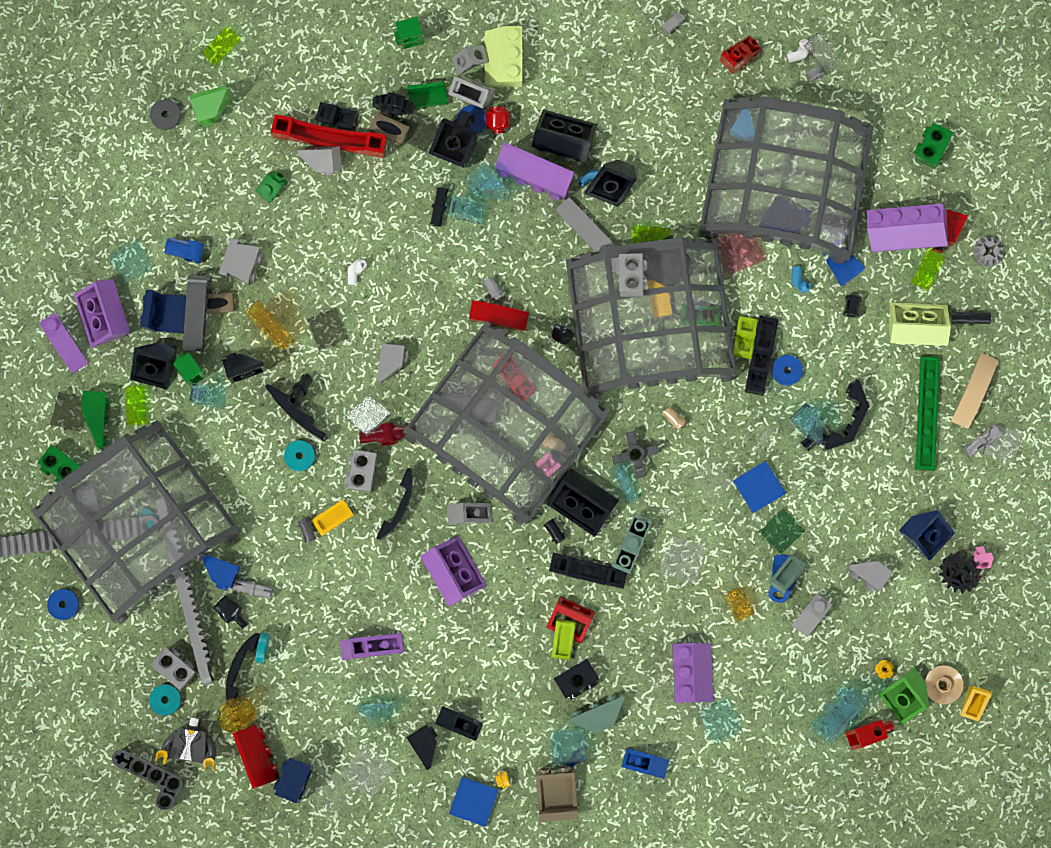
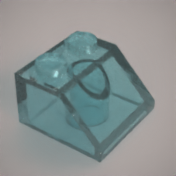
[467,162,509,201]

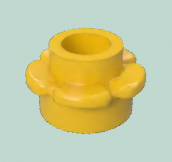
[875,660,894,679]
[495,771,511,790]

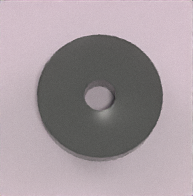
[150,99,181,130]

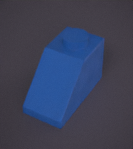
[202,555,240,591]
[622,748,670,779]

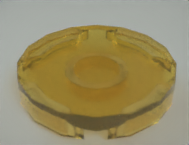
[217,697,255,732]

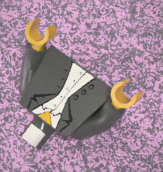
[155,717,216,771]

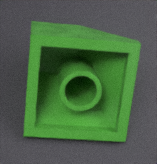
[189,85,231,127]
[878,667,929,725]

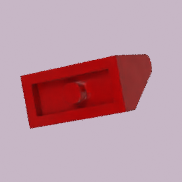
[546,596,595,644]

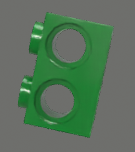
[393,16,424,50]
[914,122,954,169]
[173,353,206,387]
[37,445,80,483]

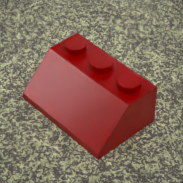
[232,725,280,789]

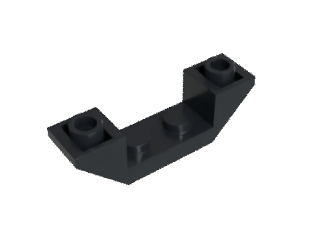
[821,379,869,452]

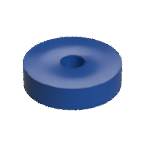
[457,105,486,133]
[772,355,803,386]
[47,589,79,620]

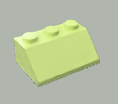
[485,26,522,87]
[889,302,951,346]

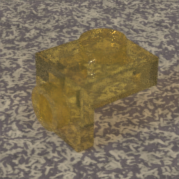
[724,588,755,622]

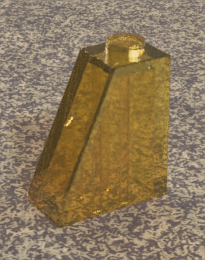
[244,300,293,351]

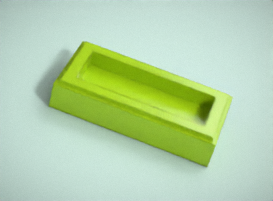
[551,619,576,660]

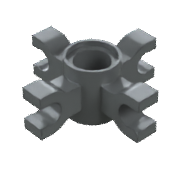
[612,431,659,479]

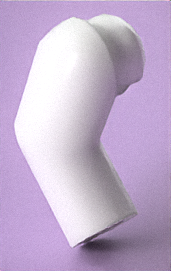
[787,39,811,63]

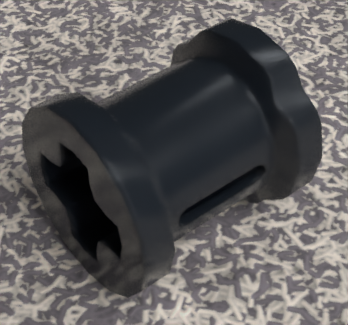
[842,295,862,318]

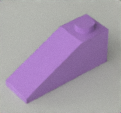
[39,313,89,374]
[339,633,404,661]

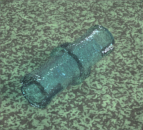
[611,464,639,503]

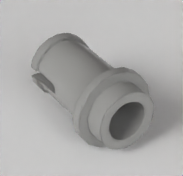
[661,11,685,35]
[482,277,505,302]

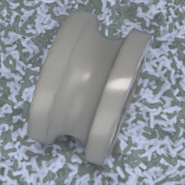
[806,66,825,82]

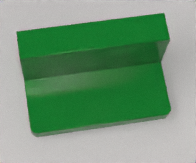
[407,81,448,109]

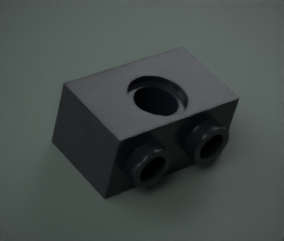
[554,659,599,700]

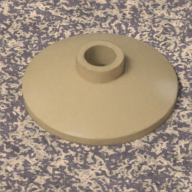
[925,665,964,704]

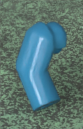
[577,170,599,187]
[792,266,811,293]

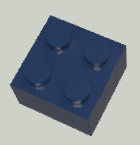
[273,758,314,803]

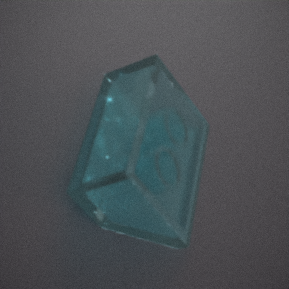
[810,685,869,745]

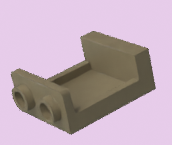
[535,766,579,822]

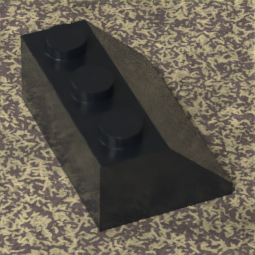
[531,109,597,162]
[547,468,619,537]

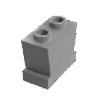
[448,75,496,108]
[218,238,263,286]

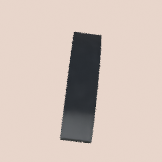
[376,467,413,541]
[549,552,627,589]
[226,633,260,707]

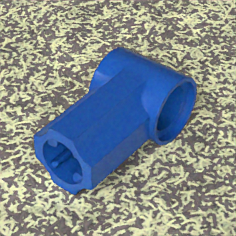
[164,238,205,264]

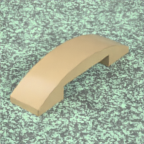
[951,352,998,429]

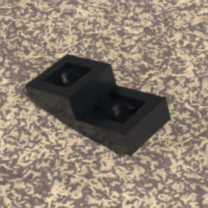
[315,102,359,131]

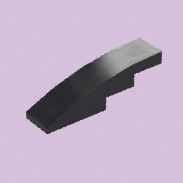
[744,316,779,396]
[265,384,327,443]

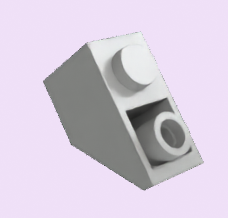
[846,561,893,592]

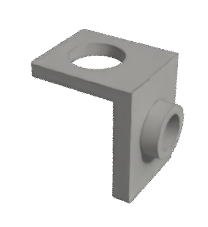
[452,45,489,75]

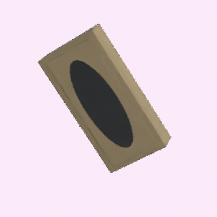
[368,112,411,146]
[207,292,234,314]

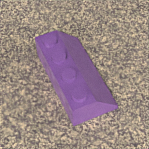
[495,142,574,201]
[867,204,948,252]

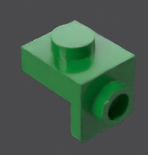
[256,171,288,203]

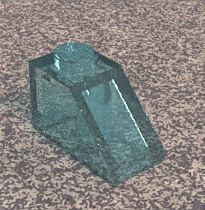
[790,403,825,445]

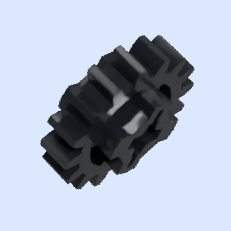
[372,92,414,117]
[939,551,982,594]

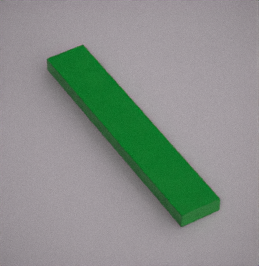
[915,356,940,471]

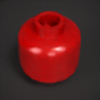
[485,106,511,134]

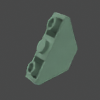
[612,513,652,574]
[568,695,624,733]

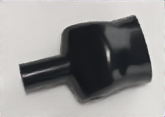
[552,324,574,345]
[213,594,248,629]

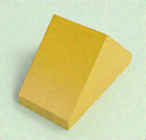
[960,686,992,721]

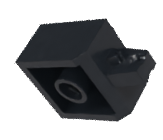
[428,110,480,168]

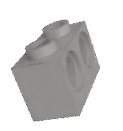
[619,253,647,297]
[345,450,378,493]
[151,647,197,691]

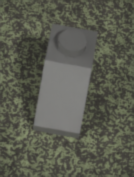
[297,146,342,175]
[377,343,408,384]
[447,503,492,525]
[792,593,832,637]

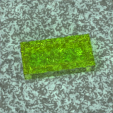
[631,225,671,244]
[911,249,945,292]
[125,386,147,426]

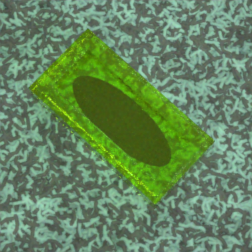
[201,26,241,66]

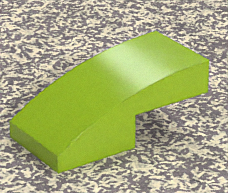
[733,316,758,359]

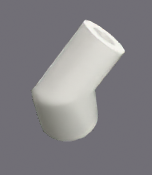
[348,259,367,285]

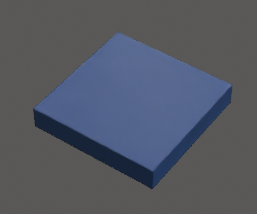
[732,461,786,514]
[449,777,498,827]

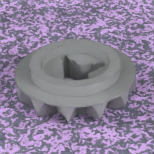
[973,236,1004,267]

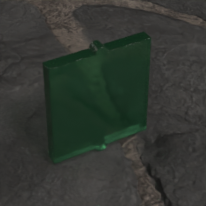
[759,508,805,554]

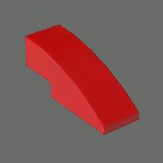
[469,300,529,331]

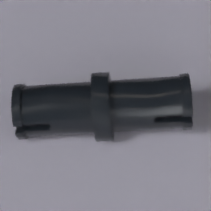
[429,187,448,227]
[951,310,991,326]
[287,374,313,406]

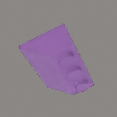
[74,279,131,348]
[420,536,487,606]
[672,643,713,703]

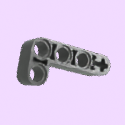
[183,274,212,352]
[112,750,184,810]

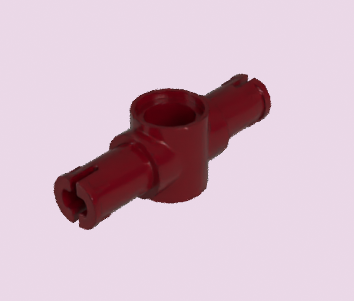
[359,423,417,446]

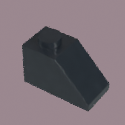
[435,706,483,741]
[406,725,438,770]

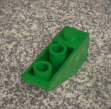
[81,391,110,451]

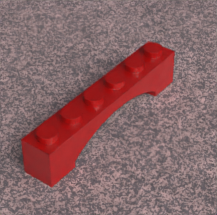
[271,114,387,158]

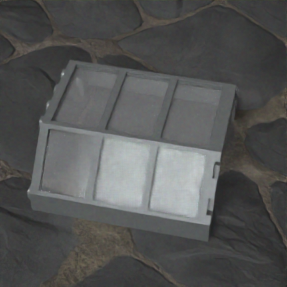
[699,96,874,264]
[566,237,737,399]
[403,321,609,525]
[31,420,241,624]

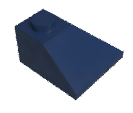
[899,510,955,561]

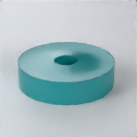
[284,440,315,472]
[256,632,270,664]
[149,684,181,716]

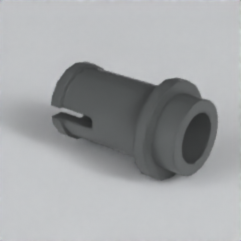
[297,518,317,543]

